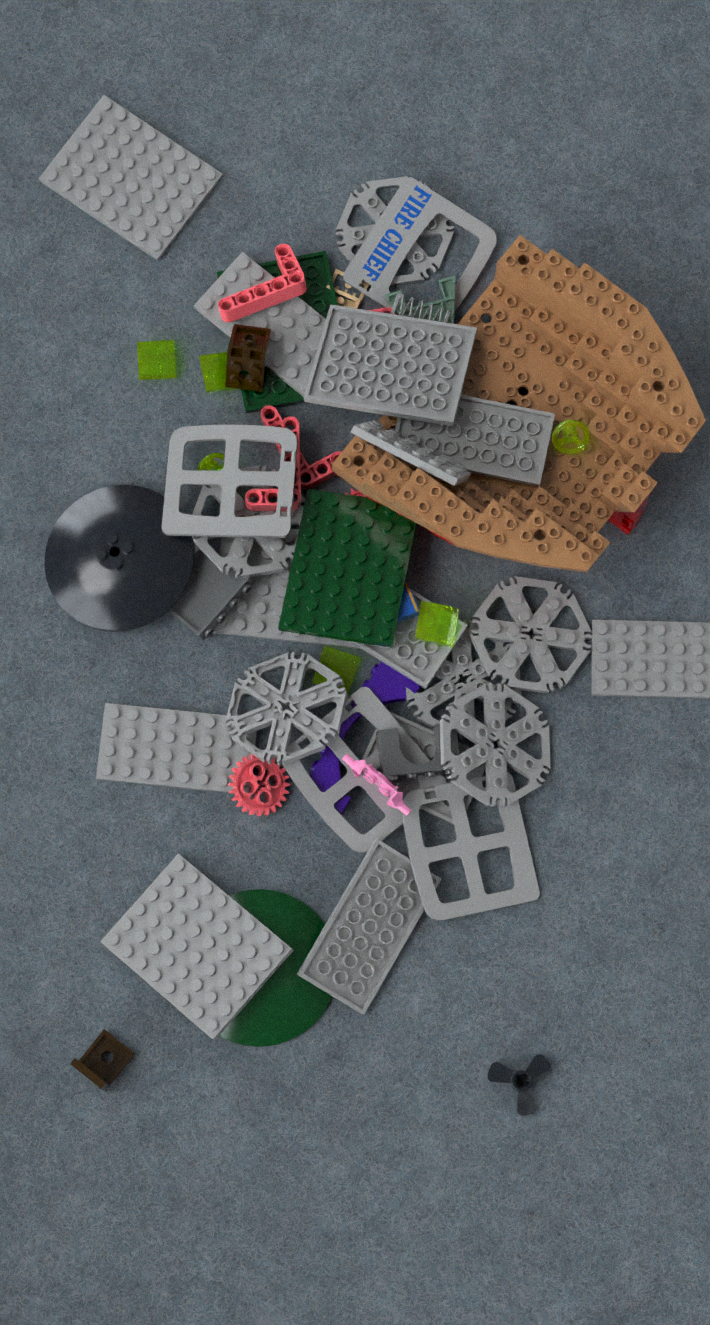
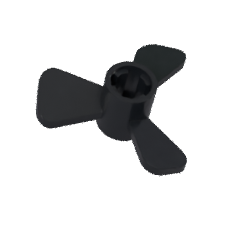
[487,1054,551,1116]

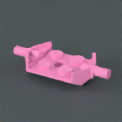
[342,753,411,816]

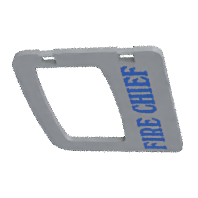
[343,177,496,312]

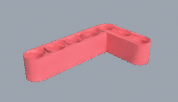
[218,244,307,322]
[261,405,341,490]
[245,416,301,511]

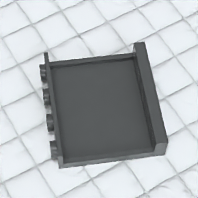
[168,543,254,641]

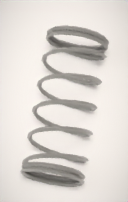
[391,292,451,323]

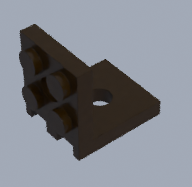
[225,324,271,392]
[70,1029,135,1092]

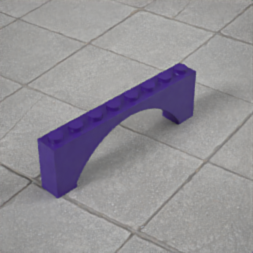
[310,661,421,815]

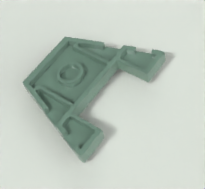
[385,276,456,324]

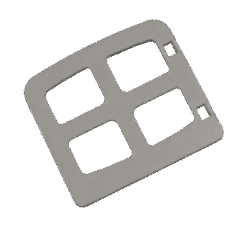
[162,425,298,538]
[282,687,447,853]
[402,772,540,921]

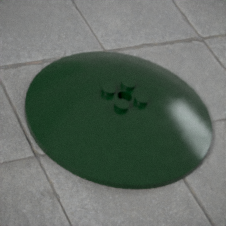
[220,889,332,1047]

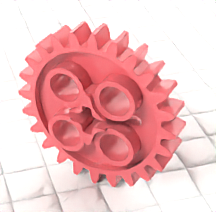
[228,754,290,816]

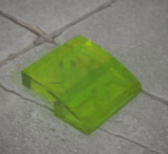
[137,340,176,380]
[199,352,236,393]
[415,601,459,647]
[312,645,361,694]

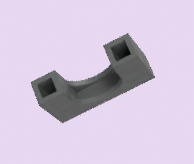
[376,723,459,782]

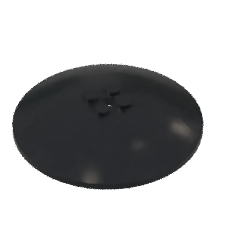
[44,485,194,632]

